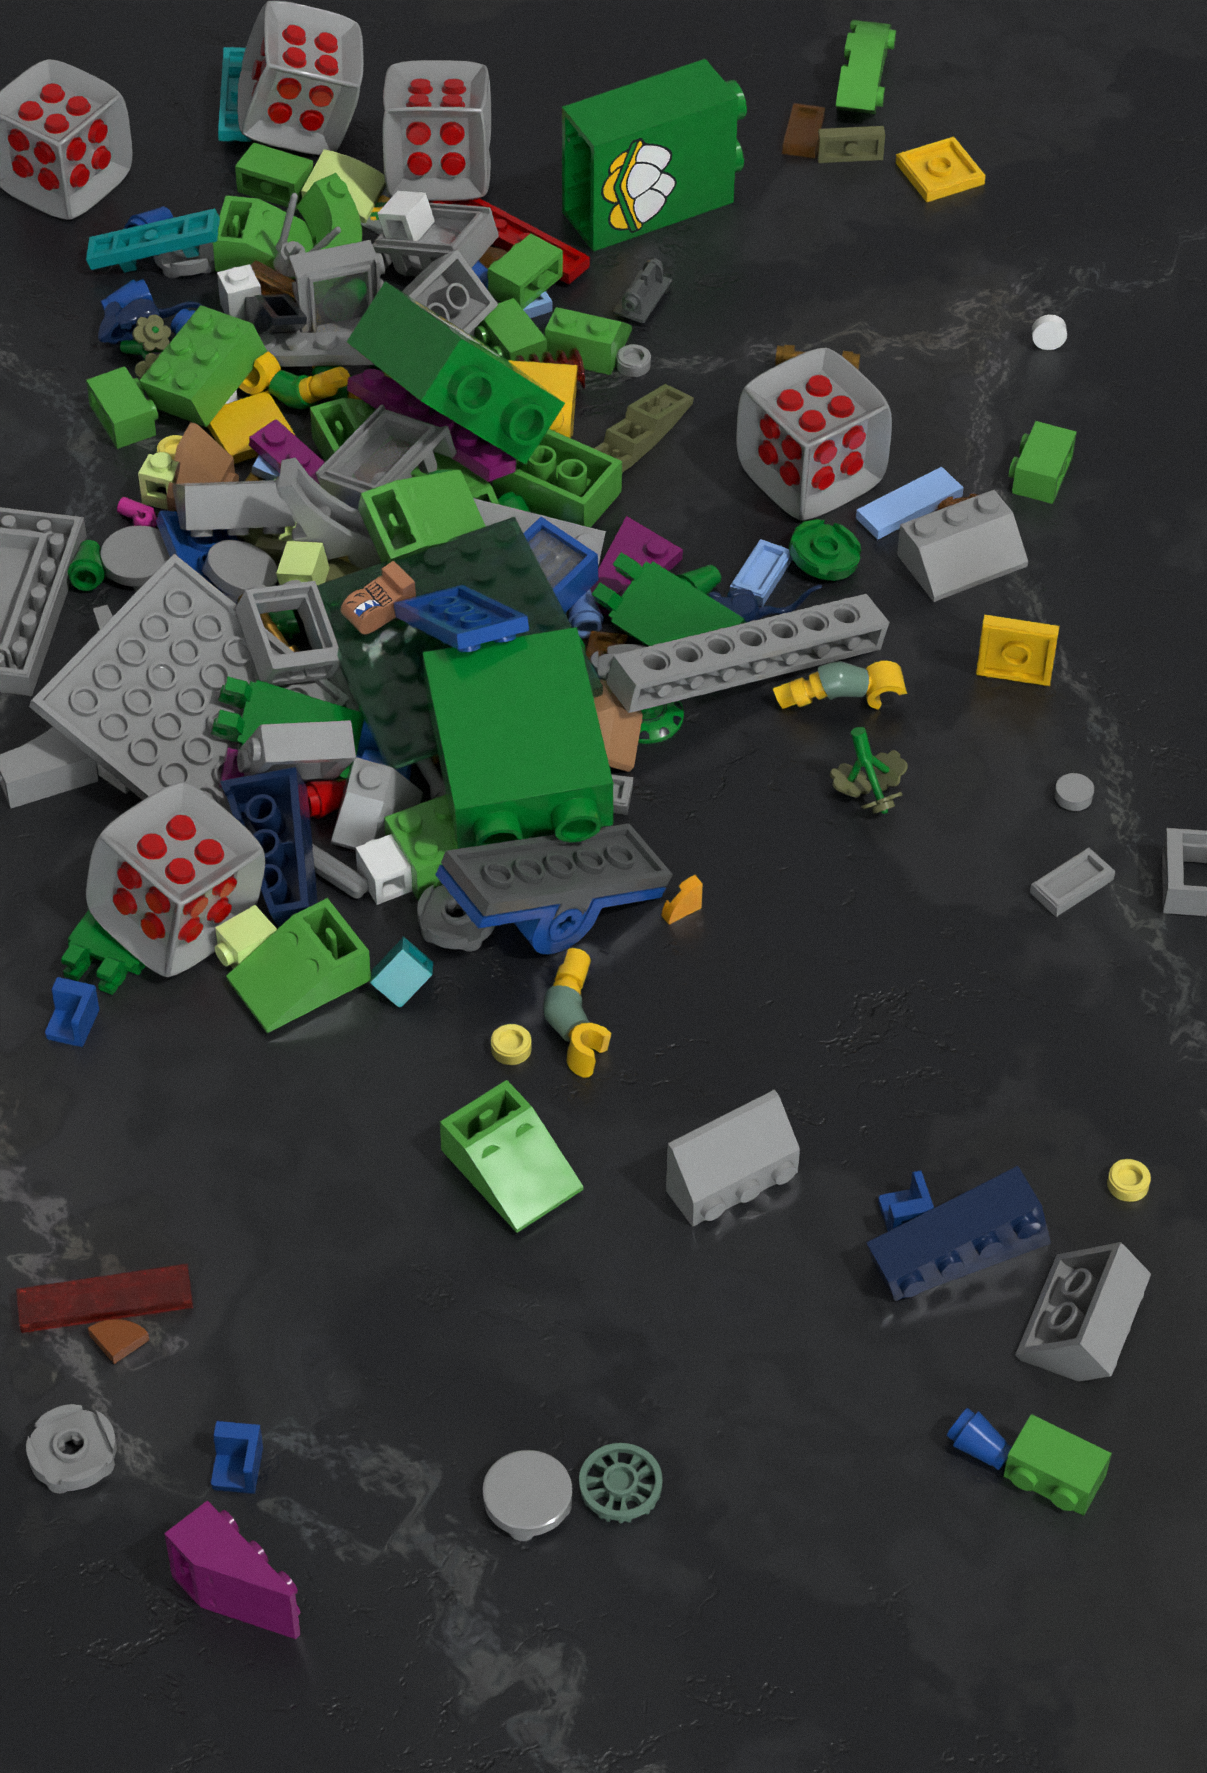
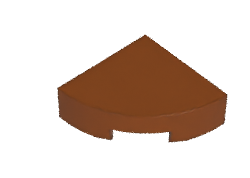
[88,1319,150,1364]

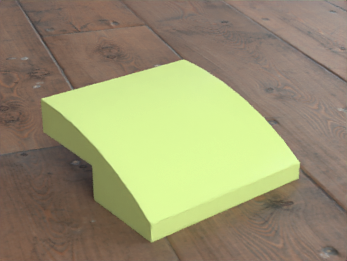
[301,149,386,223]

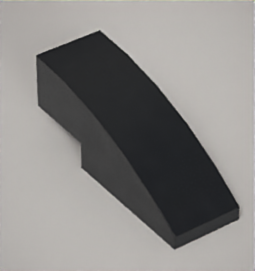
[244,294,307,333]

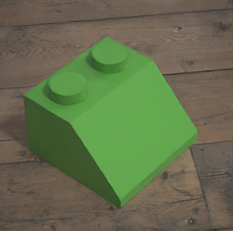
[545,307,632,375]

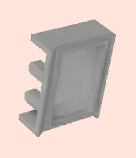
[372,203,499,275]
[289,240,385,333]
[316,404,456,510]

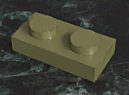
[817,126,885,163]

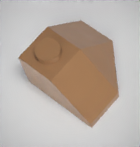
[166,422,239,511]
[590,680,643,772]

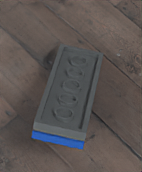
[435,824,673,955]

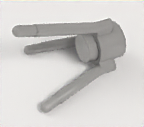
[273,193,341,277]

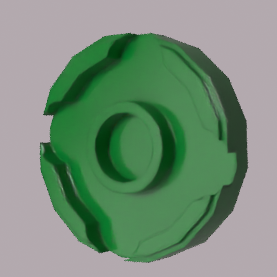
[789,519,861,581]

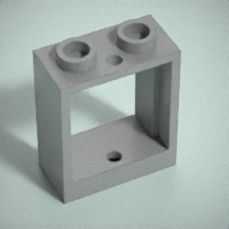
[235,580,343,686]
[237,720,356,782]
[1162,828,1207,916]

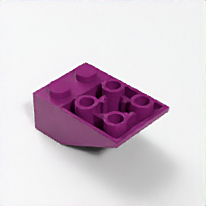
[164,1500,301,1639]

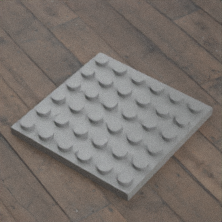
[29,554,350,816]

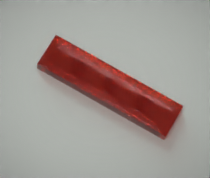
[16,1264,193,1333]

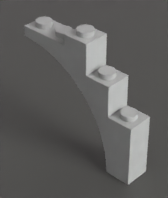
[276,458,502,592]
[0,605,113,808]

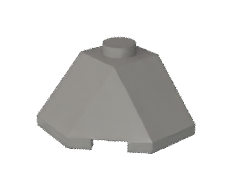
[330,757,423,851]

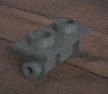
[613,258,672,323]

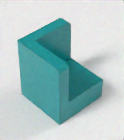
[370,937,433,1007]

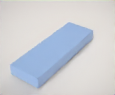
[856,467,964,540]

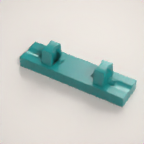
[218,47,252,142]
[86,208,220,272]

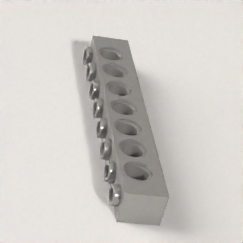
[606,594,890,713]

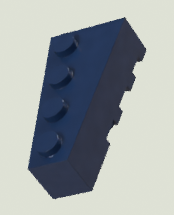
[220,767,318,928]
[867,1166,1051,1302]

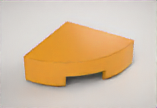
[661,875,703,925]

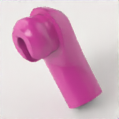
[117,497,157,528]

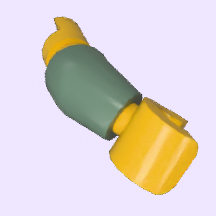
[773,661,907,710]
[543,948,612,1078]

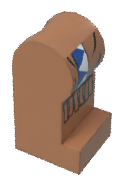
[341,561,416,634]

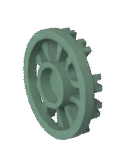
[579,1443,662,1523]

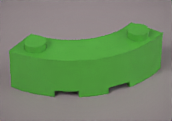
[836,20,896,114]
[296,173,362,304]

